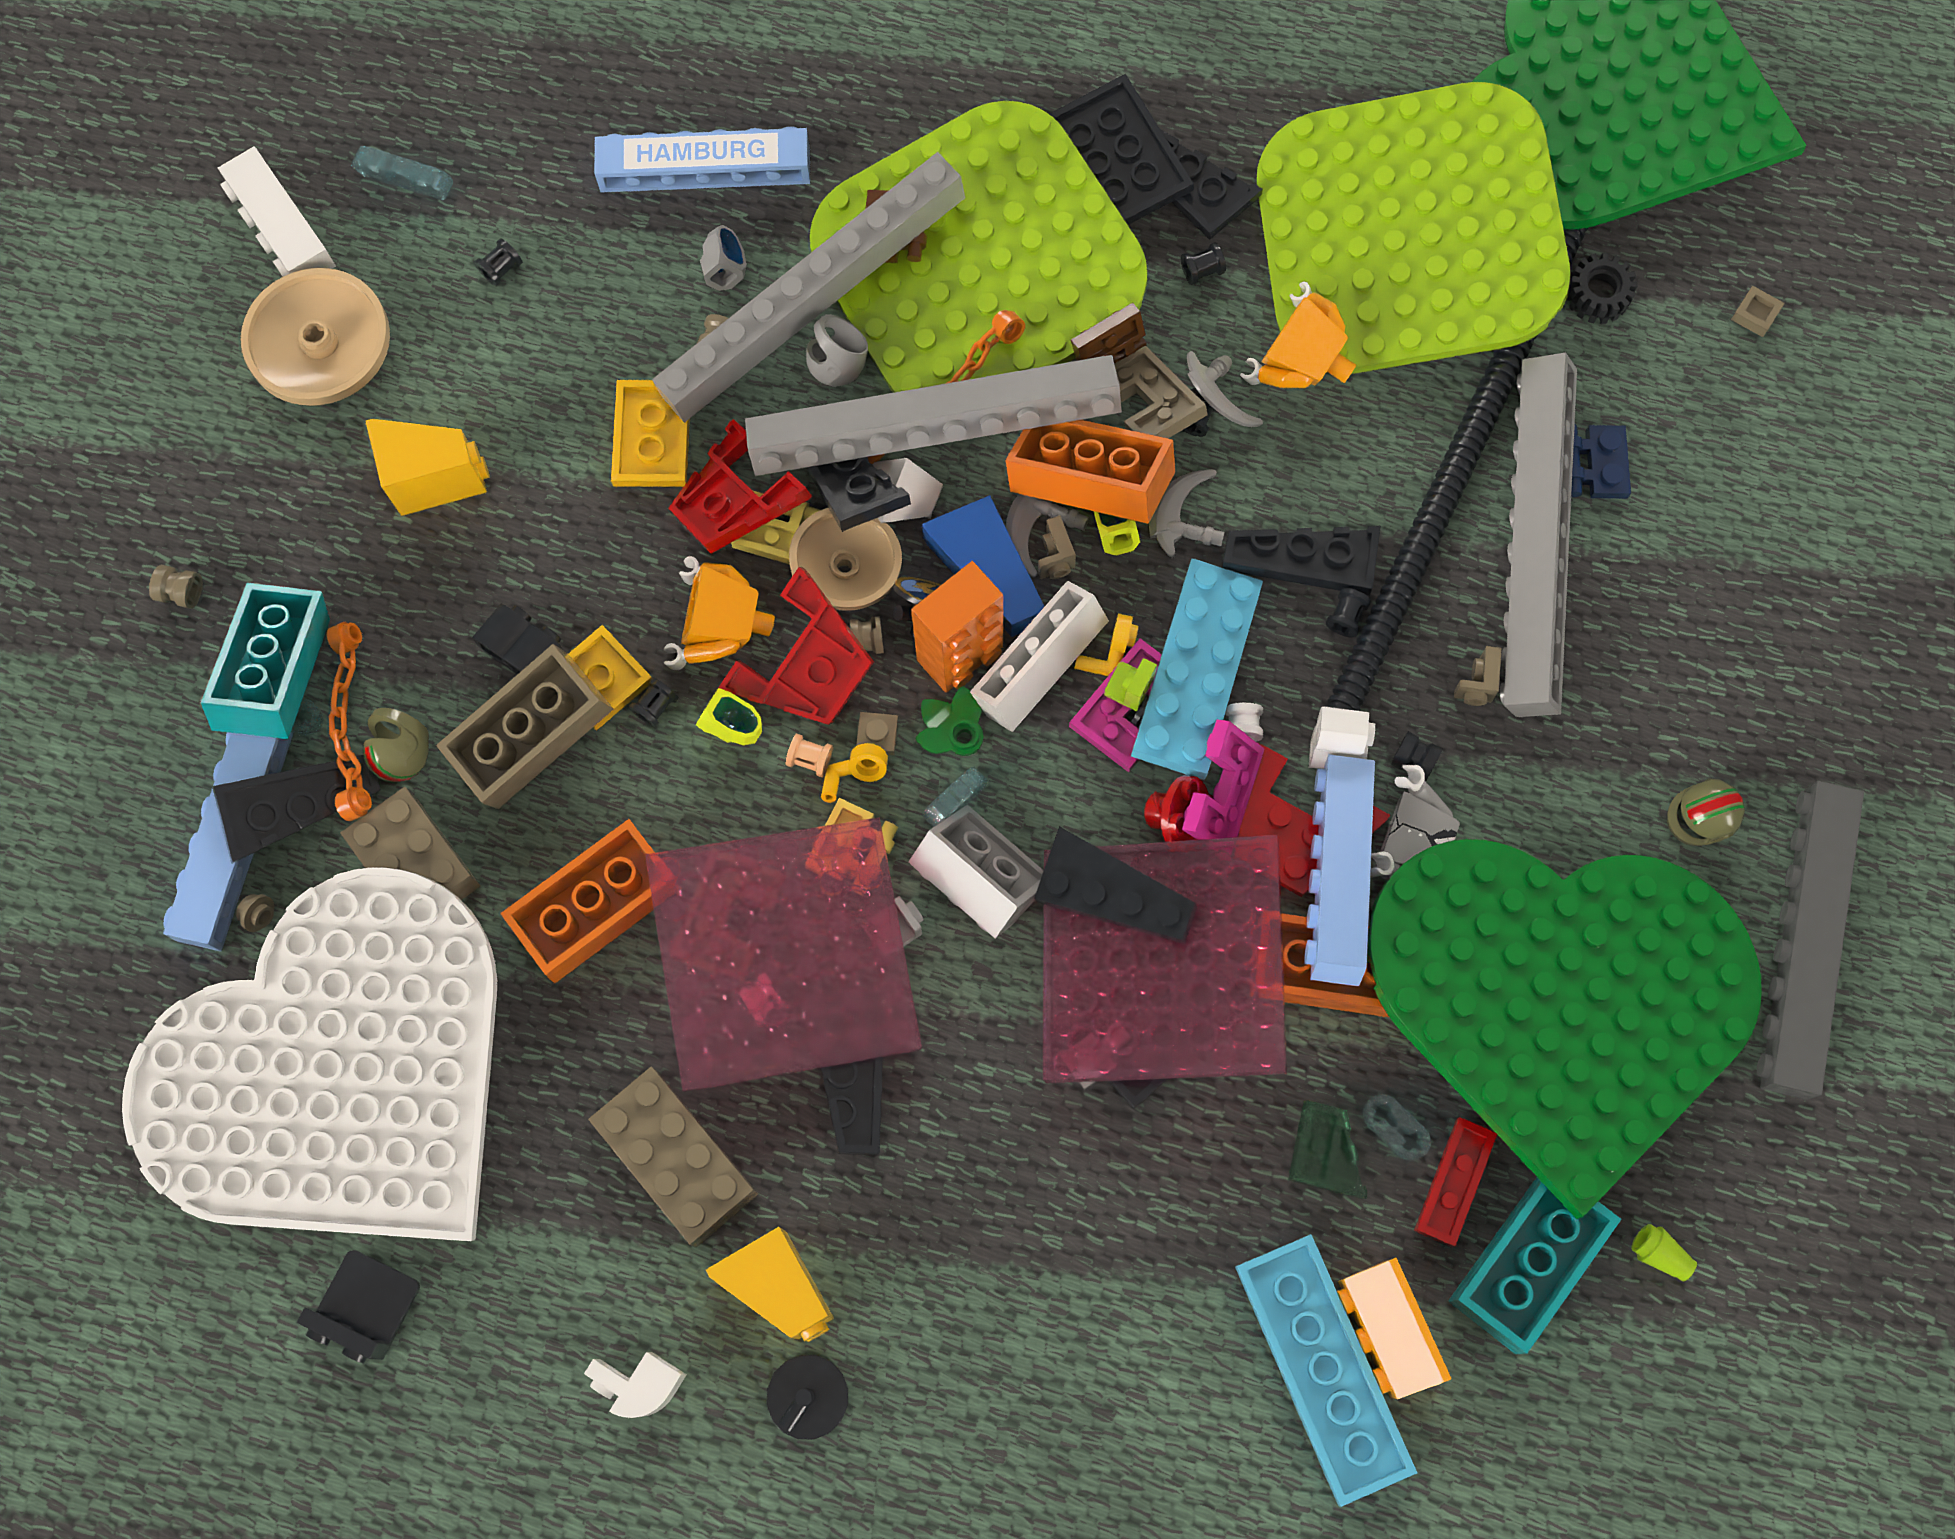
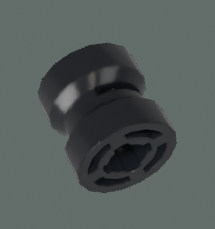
[1390,731,1443,781]

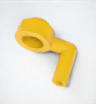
[1074,613,1139,677]
[821,743,888,803]

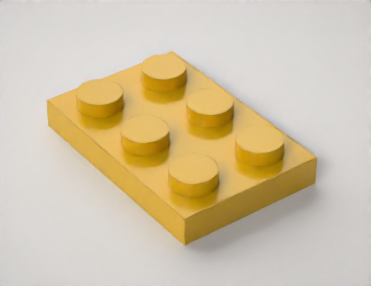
[611,380,690,487]

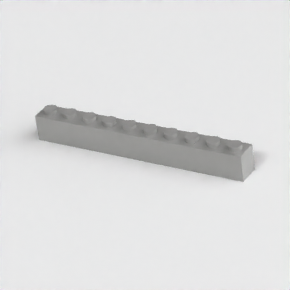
[652,152,965,423]
[1500,352,1577,717]
[745,355,1122,476]

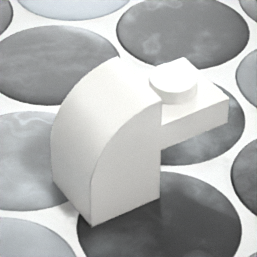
[584,1352,687,1418]

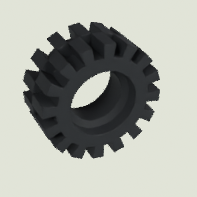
[1566,253,1638,324]

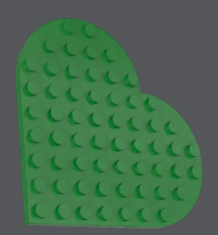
[1472,0,1806,230]
[1367,839,1762,1219]

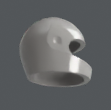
[806,314,868,387]

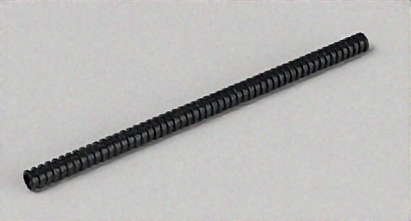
[1325,227,1589,711]

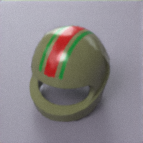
[363,708,429,782]
[1667,778,1745,846]

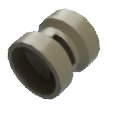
[149,564,203,609]

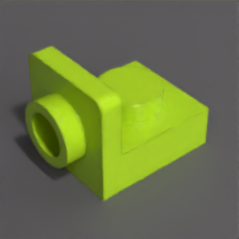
[1104,658,1157,711]

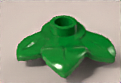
[915,686,983,756]

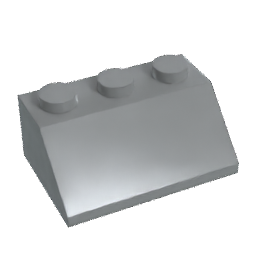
[909,804,1044,939]

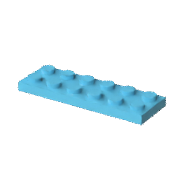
[1131,558,1263,780]
[1235,1234,1417,1507]

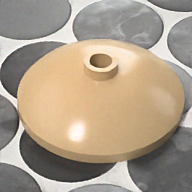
[789,508,902,610]

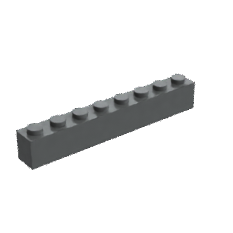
[1757,781,1864,1100]

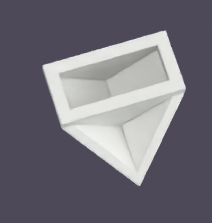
[873,458,943,523]

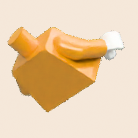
[1240,282,1356,388]
[664,556,775,670]

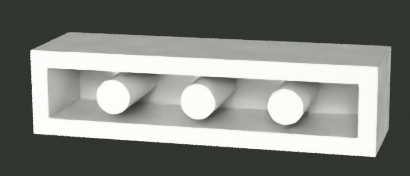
[218,146,336,277]
[970,581,1109,732]

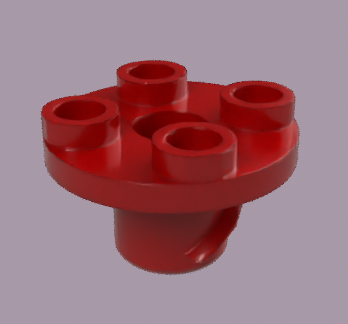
[1144,775,1214,853]

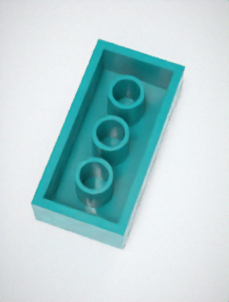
[201,583,330,739]
[1448,1177,1621,1354]

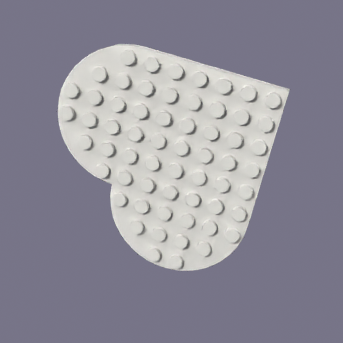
[122,868,497,1241]

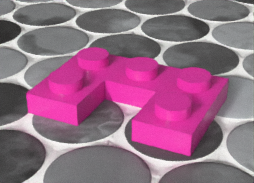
[1069,639,1162,772]
[1182,719,1264,856]

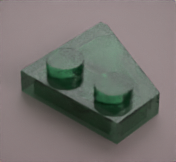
[1288,1100,1368,1199]

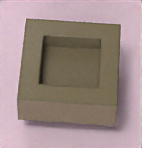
[1731,286,1785,337]
[856,712,899,755]

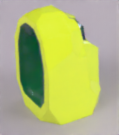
[1094,511,1140,556]
[696,688,762,745]

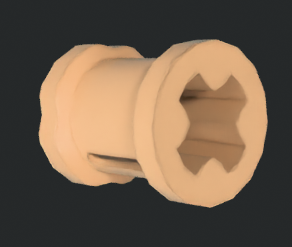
[786,733,833,778]

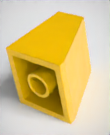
[366,419,490,516]
[706,1227,834,1342]

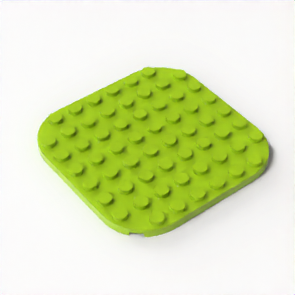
[1257,82,1570,374]
[810,101,1147,393]

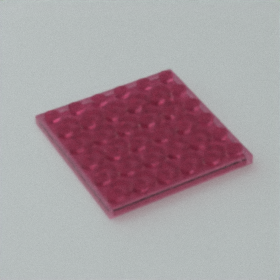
[645,817,922,1092]
[1043,835,1287,1083]

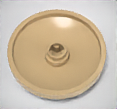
[241,268,390,406]

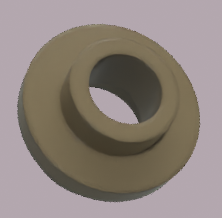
[236,894,274,932]

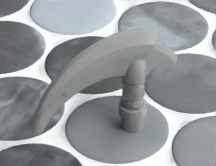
[1187,351,1263,427]
[1149,469,1225,558]
[1006,494,1089,578]

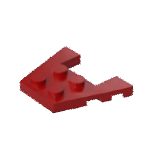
[668,419,812,553]
[718,567,874,725]
[1233,742,1390,897]

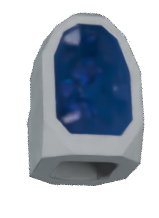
[700,225,747,291]

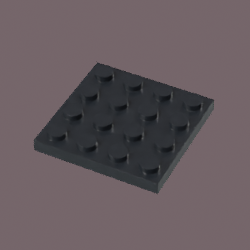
[1049,74,1194,225]

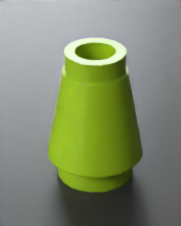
[1631,1224,1697,1282]

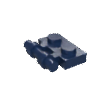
[1571,424,1631,499]

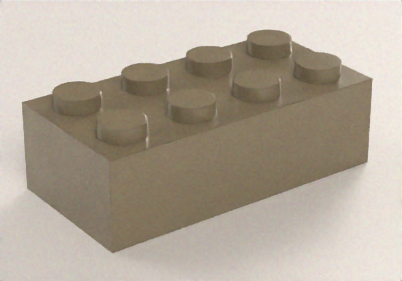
[436,644,614,809]
[588,1066,758,1247]

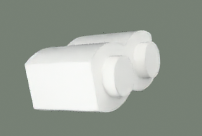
[1309,707,1375,769]

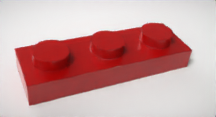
[1414,1117,1497,1248]

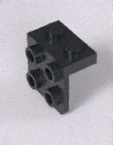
[296,1250,420,1364]

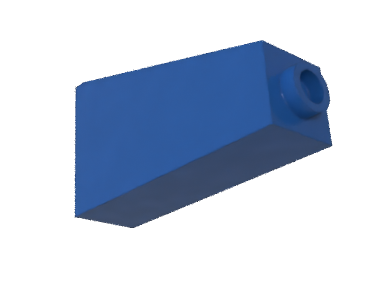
[922,495,1045,637]

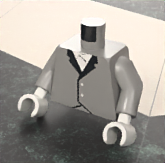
[1370,765,1460,881]

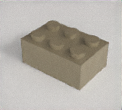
[340,786,481,900]

